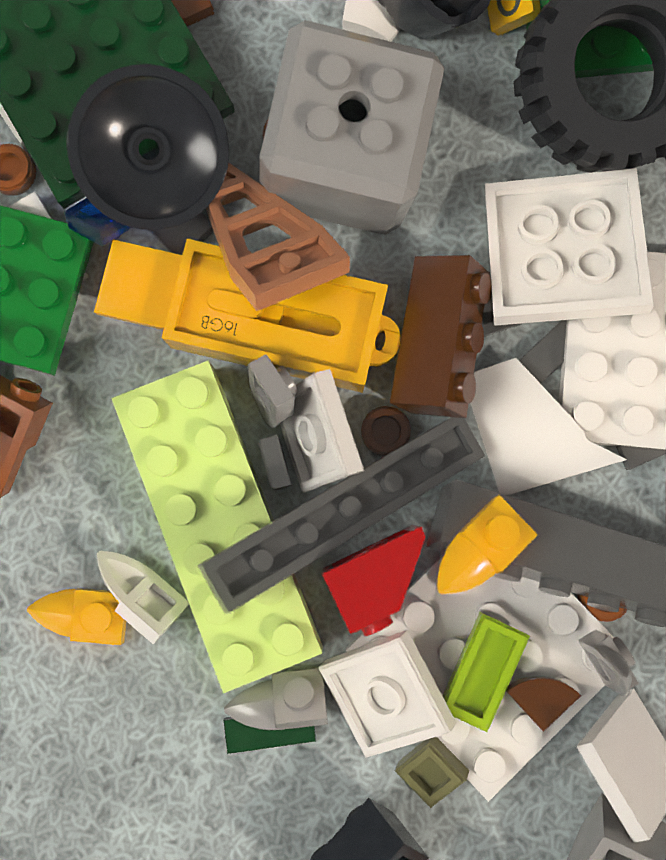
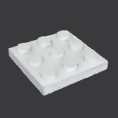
[485,168,654,326]

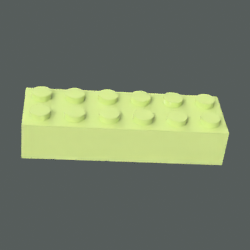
[111,361,323,693]

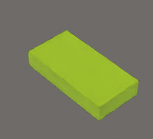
[442,612,530,733]

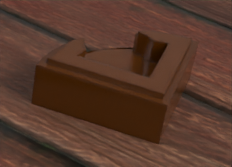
[506,677,581,732]

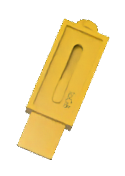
[94,239,400,393]

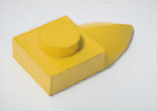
[437,495,538,594]
[27,588,126,645]

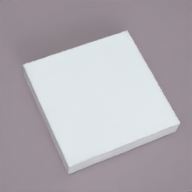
[280,369,364,493]
[318,630,456,758]
[577,688,666,842]

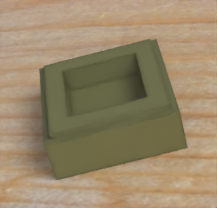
[395,737,469,808]

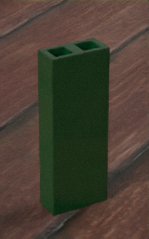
[223,717,316,754]

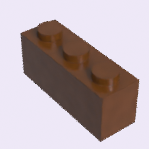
[390,255,492,418]

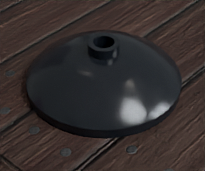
[67,64,229,230]

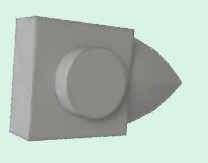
[248,354,297,428]
[578,630,639,696]
[224,668,328,730]

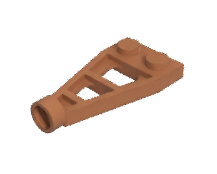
[206,162,350,311]

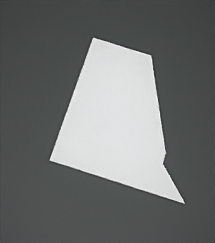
[470,358,627,495]

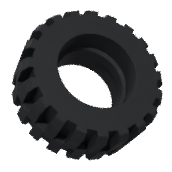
[513,0,666,173]

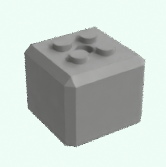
[259,20,444,235]

